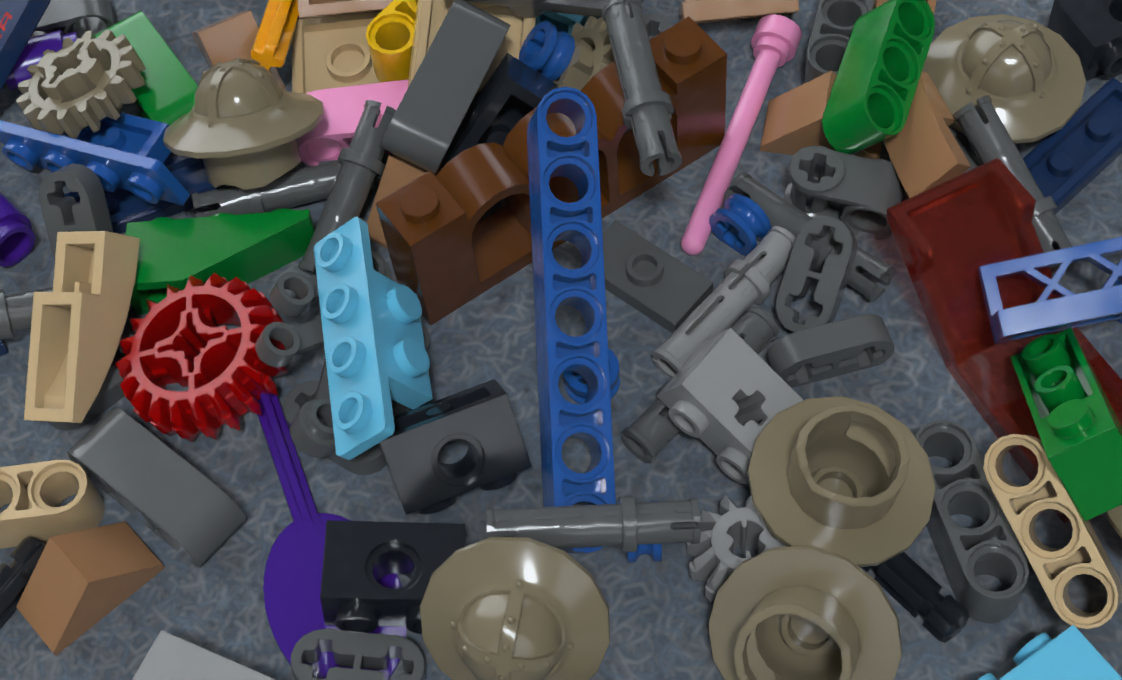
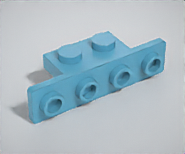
[314,217,433,460]

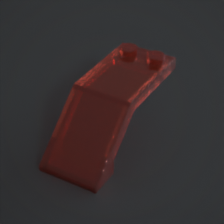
[886,158,1122,524]

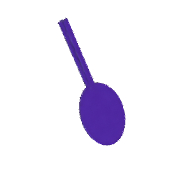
[257,393,407,680]

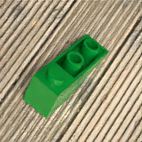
[126,208,315,315]
[1011,327,1122,521]

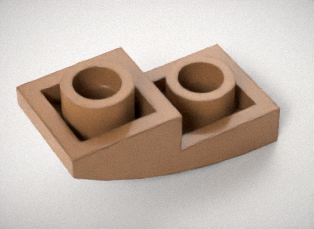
[884,71,971,204]

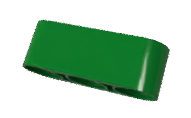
[822,0,935,155]
[95,11,198,153]

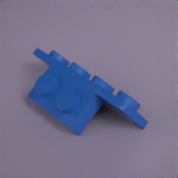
[0,113,190,205]

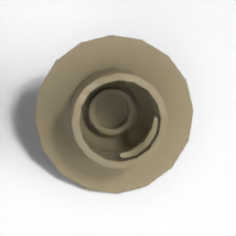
[922,14,1086,144]
[163,57,324,190]
[747,396,936,567]
[420,537,610,680]
[708,546,903,680]

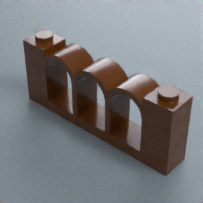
[376,16,727,326]

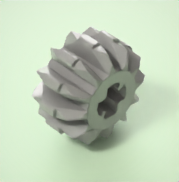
[687,495,787,603]

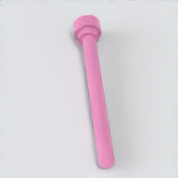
[681,14,802,256]

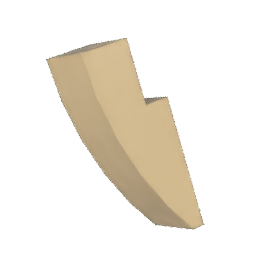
[24,231,140,423]

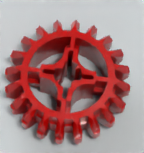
[115,272,288,442]

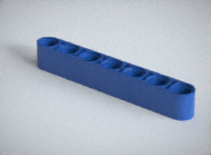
[527,87,616,554]

